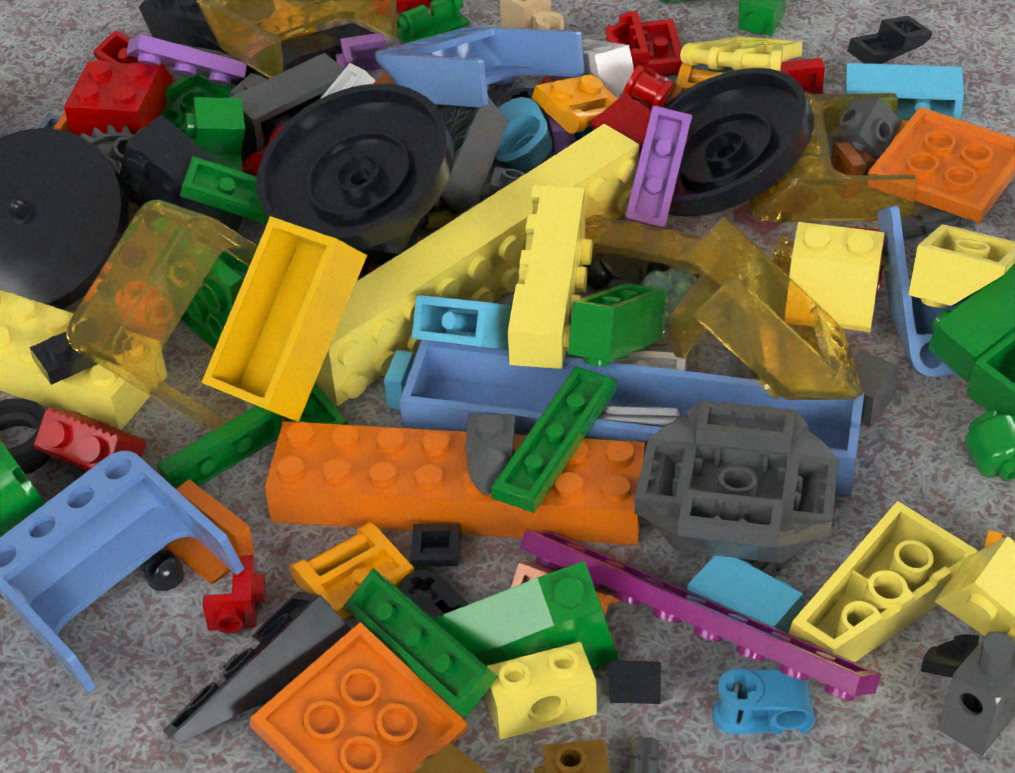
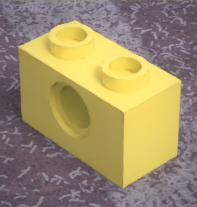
[485,642,597,740]

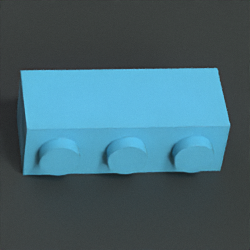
[844,63,964,120]

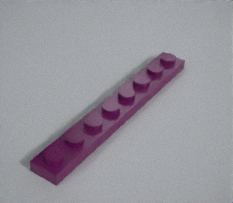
[520,530,882,701]

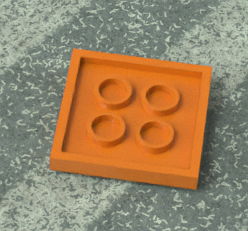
[867,107,1015,224]
[249,622,469,773]

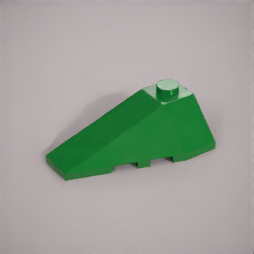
[413,561,619,679]

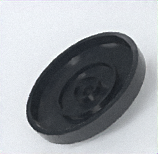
[662,68,814,217]
[256,84,454,251]
[0,128,129,309]

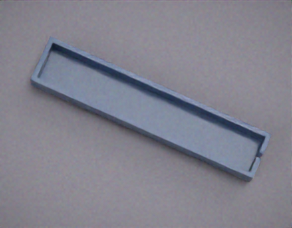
[400,340,864,496]

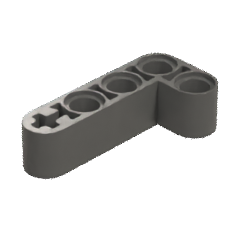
[439,97,509,214]

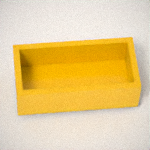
[201,216,367,422]

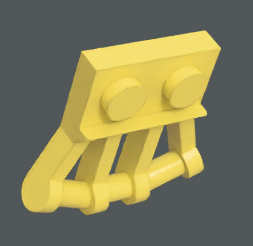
[680,36,802,71]

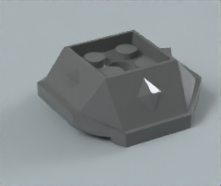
[634,400,839,564]

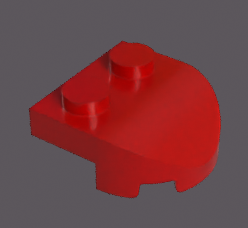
[606,10,683,75]

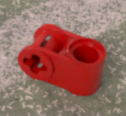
[622,65,677,111]

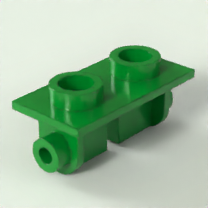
[391,0,470,44]

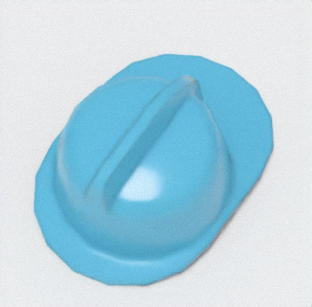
[495,97,553,171]

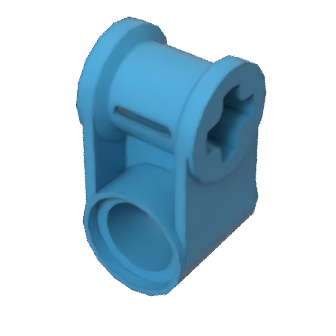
[712,668,815,735]

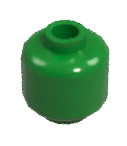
[964,410,1015,481]

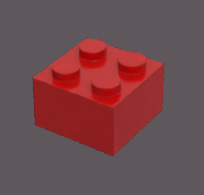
[64,60,168,137]

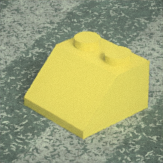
[784,222,885,332]
[908,224,1015,308]

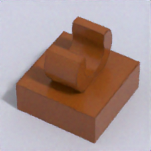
[825,142,876,197]

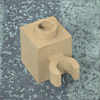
[500,0,564,30]

